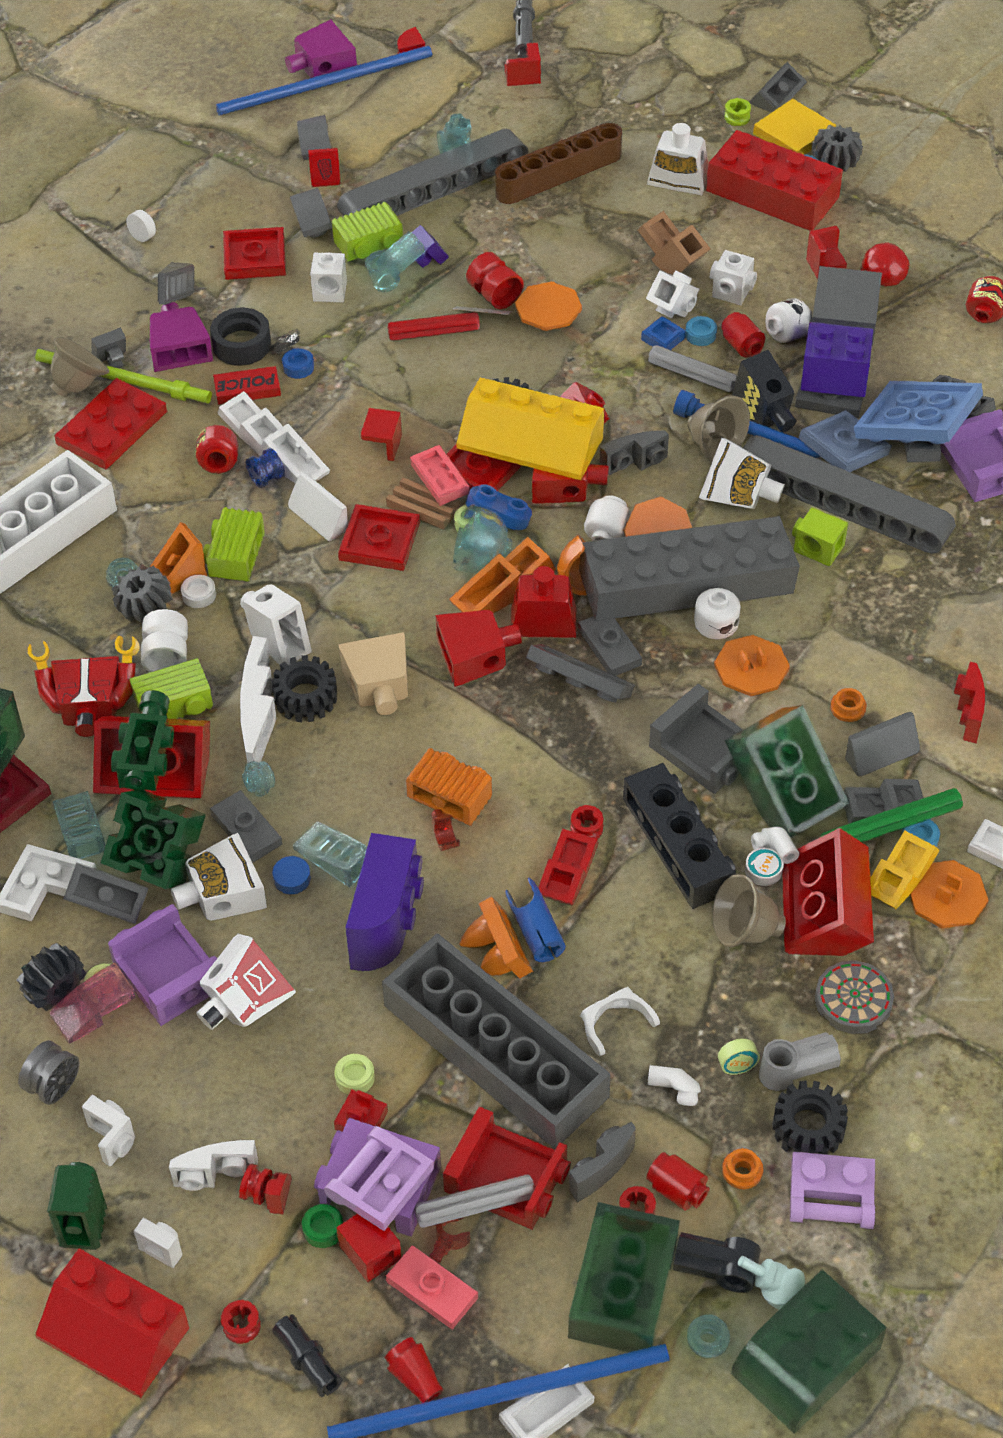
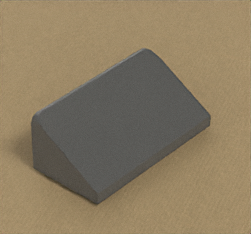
[749,62,807,113]
[845,712,920,776]
[63,862,149,924]

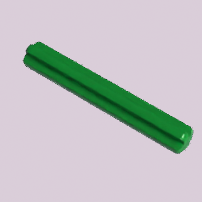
[820,788,963,842]

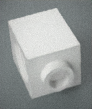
[310,253,347,302]

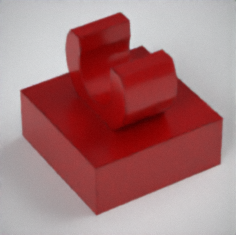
[334,1089,388,1132]

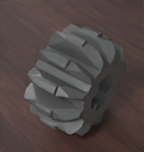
[812,124,863,172]
[112,563,173,623]

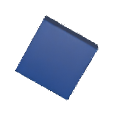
[641,316,686,350]

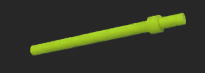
[35,349,212,404]

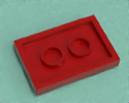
[54,378,167,470]

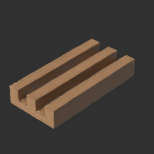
[386,477,461,530]

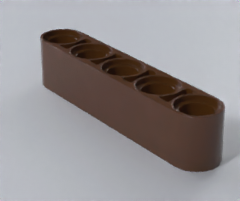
[495,123,622,204]

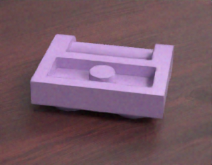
[324,1126,434,1231]
[789,1152,875,1229]

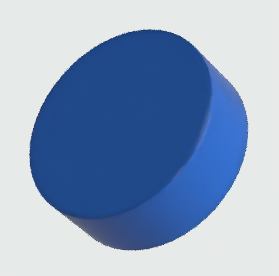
[282,348,314,379]
[272,856,311,894]

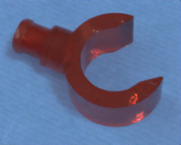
[431,809,460,851]
[429,1217,471,1264]

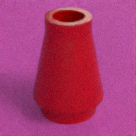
[384,1337,444,1403]

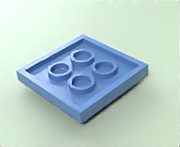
[854,381,983,444]

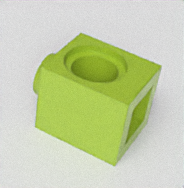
[792,507,848,567]

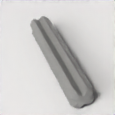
[648,345,737,392]
[415,1175,535,1228]

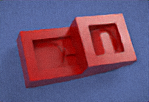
[538,828,599,906]

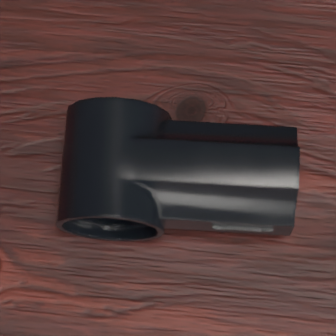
[673,1232,761,1293]

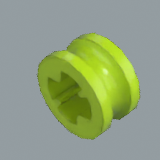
[724,98,751,126]

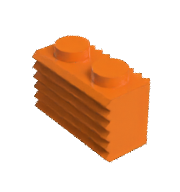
[406,748,492,826]

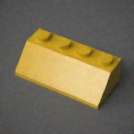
[456,377,604,480]

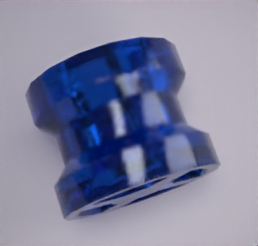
[245,447,285,488]

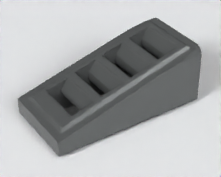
[158,262,194,305]

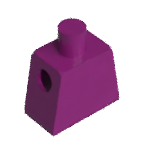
[285,20,357,78]
[150,302,213,372]

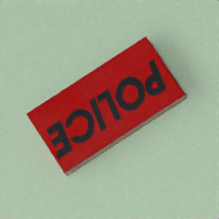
[213,366,281,405]

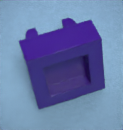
[407,224,449,268]

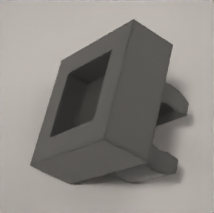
[91,327,126,368]

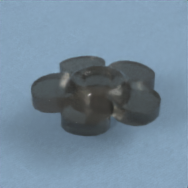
[269,329,300,355]

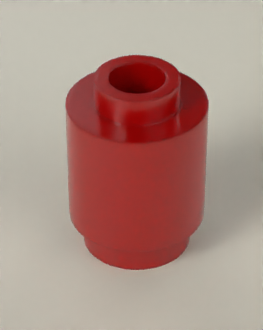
[721,312,766,358]
[646,1152,710,1211]

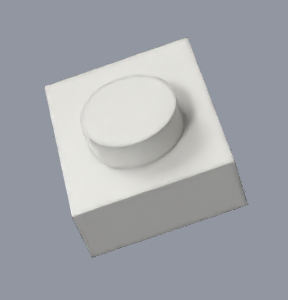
[82,1095,135,1166]

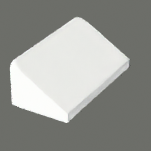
[288,472,348,541]

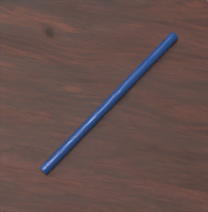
[216,45,432,116]
[327,1343,670,1438]

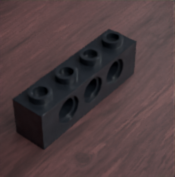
[623,763,736,909]

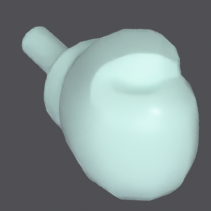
[738,1256,805,1310]

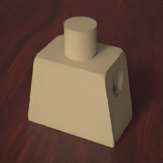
[338,632,408,715]

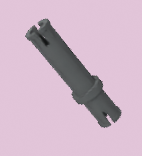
[513,0,535,58]

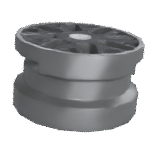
[18,1040,80,1105]

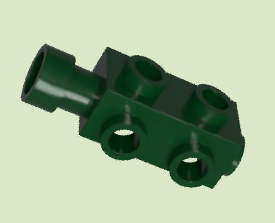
[111,690,174,791]

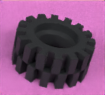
[272,655,337,723]
[772,1080,848,1155]

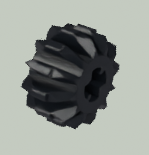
[17,943,86,1011]

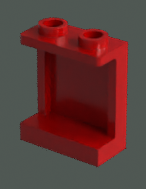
[443,1106,571,1230]

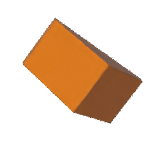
[150,522,207,594]

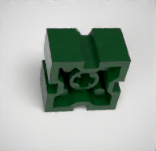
[101,790,206,889]

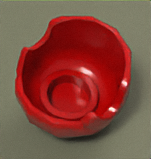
[860,242,910,287]

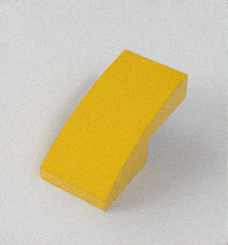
[870,830,940,909]

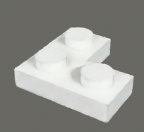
[0,844,97,922]

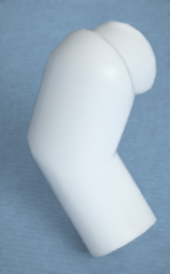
[751,827,799,864]
[648,1065,701,1106]

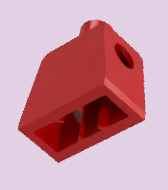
[532,462,609,504]
[511,566,577,638]
[435,610,522,687]

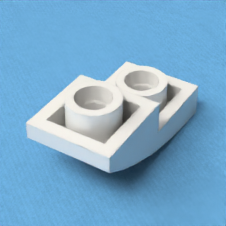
[169,1140,258,1191]

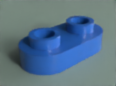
[466,485,532,530]

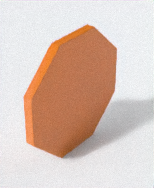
[515,281,582,331]
[623,496,692,537]
[714,635,790,696]
[910,860,989,929]

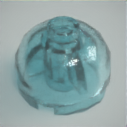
[453,504,512,574]

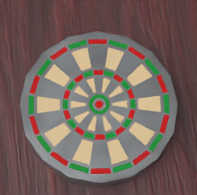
[815,960,894,1034]

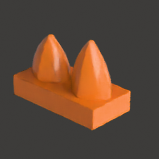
[459,896,533,979]

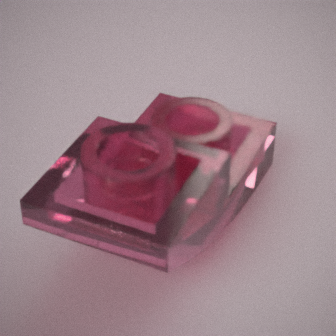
[50,962,136,1044]

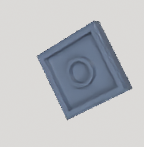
[798,410,892,472]

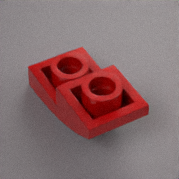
[954,661,985,744]

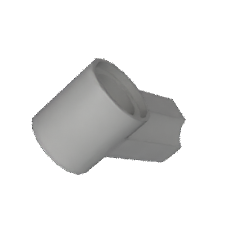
[759,1032,841,1091]

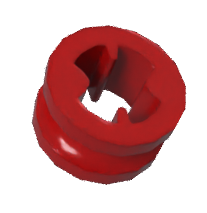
[570,805,604,839]
[239,1163,273,1205]
[619,1186,656,1229]
[221,1300,261,1344]

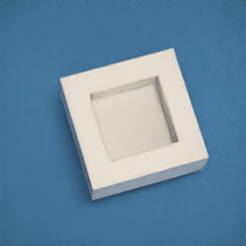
[134,1218,182,1268]

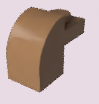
[638,211,710,274]

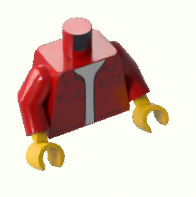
[28,635,140,737]

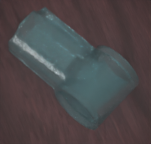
[437,113,472,154]
[365,231,425,292]

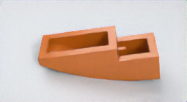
[449,537,556,613]

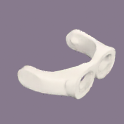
[580,987,660,1057]

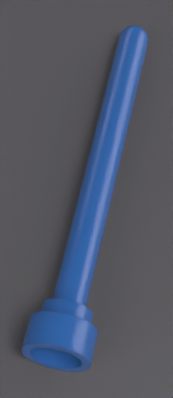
[673,390,821,458]

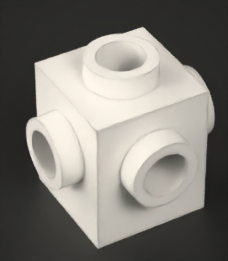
[710,250,757,305]
[646,270,699,318]

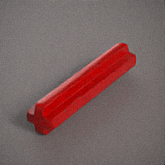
[387,312,480,341]

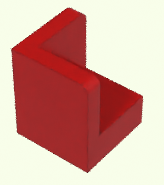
[504,43,541,86]
[806,226,847,279]
[361,408,402,461]
[337,1214,401,1283]

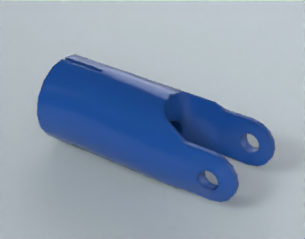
[505,877,566,962]

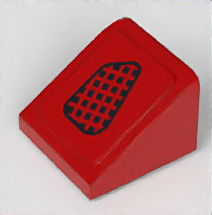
[308,148,341,187]

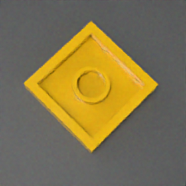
[753,99,836,155]

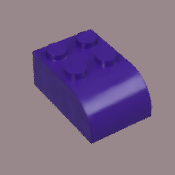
[800,322,873,398]
[345,833,424,971]

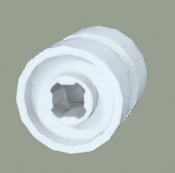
[141,609,188,672]

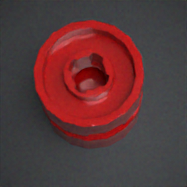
[466,252,524,309]

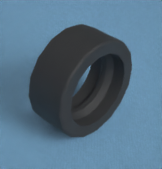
[210,307,271,366]

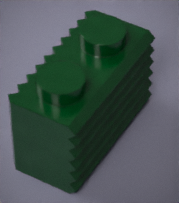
[47,1162,108,1250]

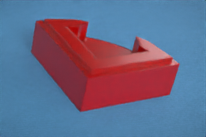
[397,27,425,54]
[264,1172,292,1215]

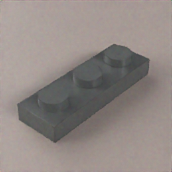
[526,644,635,702]

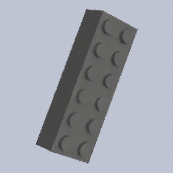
[579,516,800,621]
[382,933,611,1149]

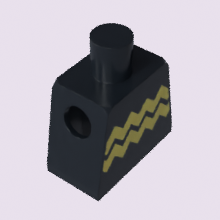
[732,350,797,433]

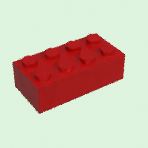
[706,130,843,231]

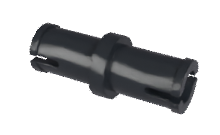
[272,1314,342,1397]

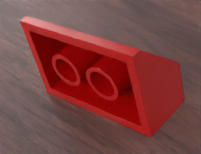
[93,716,210,798]
[782,828,874,956]
[35,1248,189,1399]

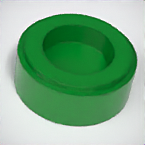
[302,1204,343,1248]

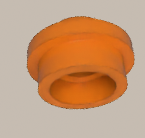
[830,688,867,722]
[722,1148,763,1189]

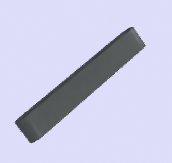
[337,129,528,216]
[743,436,956,554]

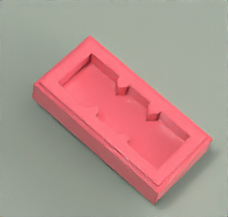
[410,445,469,506]
[386,1245,478,1330]

